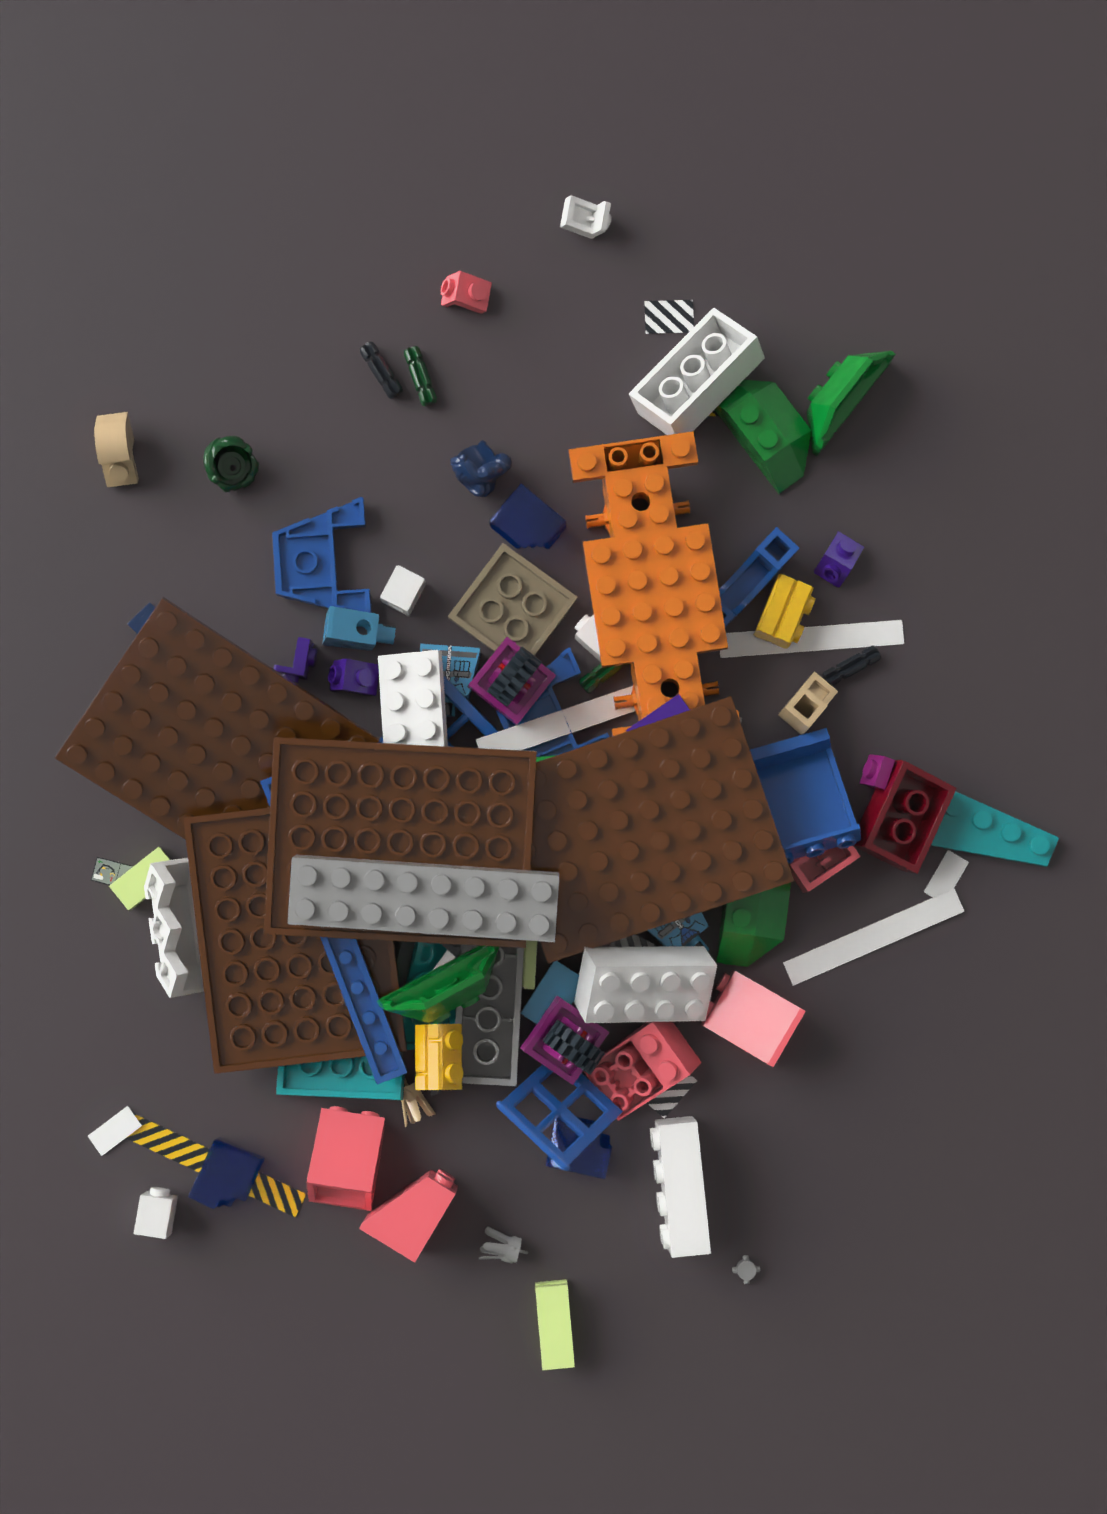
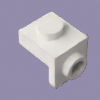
[560,195,611,239]

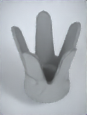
[479,1226,528,1264]

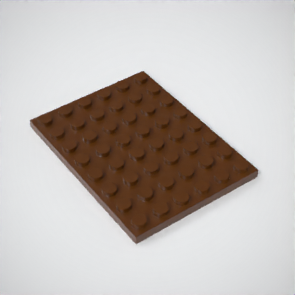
[55,597,379,840]
[530,696,794,963]
[264,737,537,948]
[183,807,407,1074]

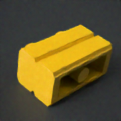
[753,574,816,649]
[415,1024,464,1090]

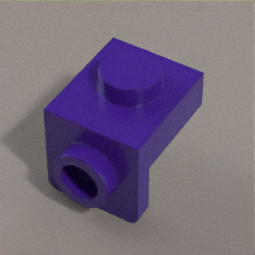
[814,531,864,587]
[273,637,317,683]
[328,658,379,696]

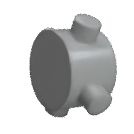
[732,1255,760,1284]

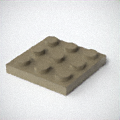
[448,543,578,656]

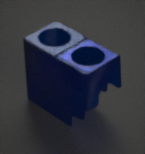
[489,483,567,549]
[545,1117,612,1179]
[188,1137,265,1209]

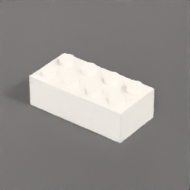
[629,308,765,435]
[574,946,717,1023]
[650,1116,711,1258]

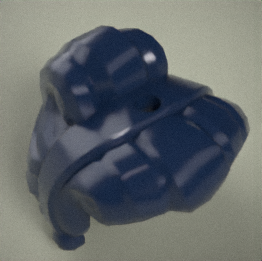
[450,440,512,497]

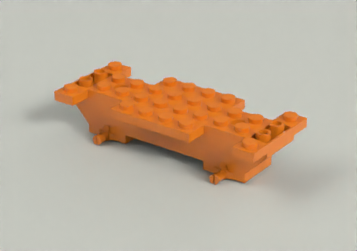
[569,431,740,736]

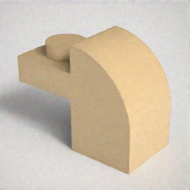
[94,412,139,487]
[778,671,838,735]

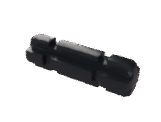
[360,342,403,399]
[822,645,881,686]

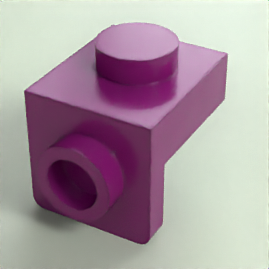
[859,754,895,790]

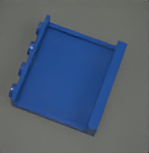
[750,728,861,864]

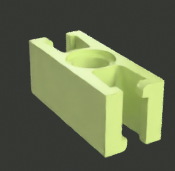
[535,1279,575,1370]

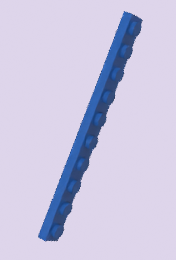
[260,777,408,1085]

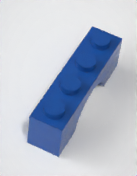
[719,527,799,628]

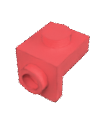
[441,271,492,314]

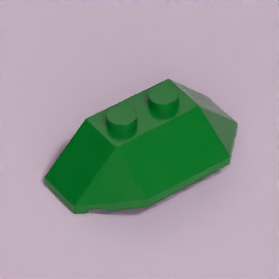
[806,351,896,456]
[714,380,812,494]
[716,882,791,967]
[377,945,500,1024]

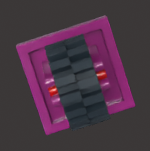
[467,637,556,726]
[520,995,609,1085]

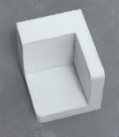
[380,565,426,616]

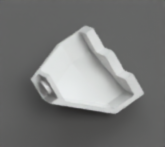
[144,858,204,998]

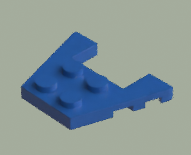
[272,497,372,613]
[496,648,609,757]

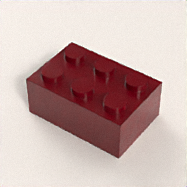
[853,760,957,874]

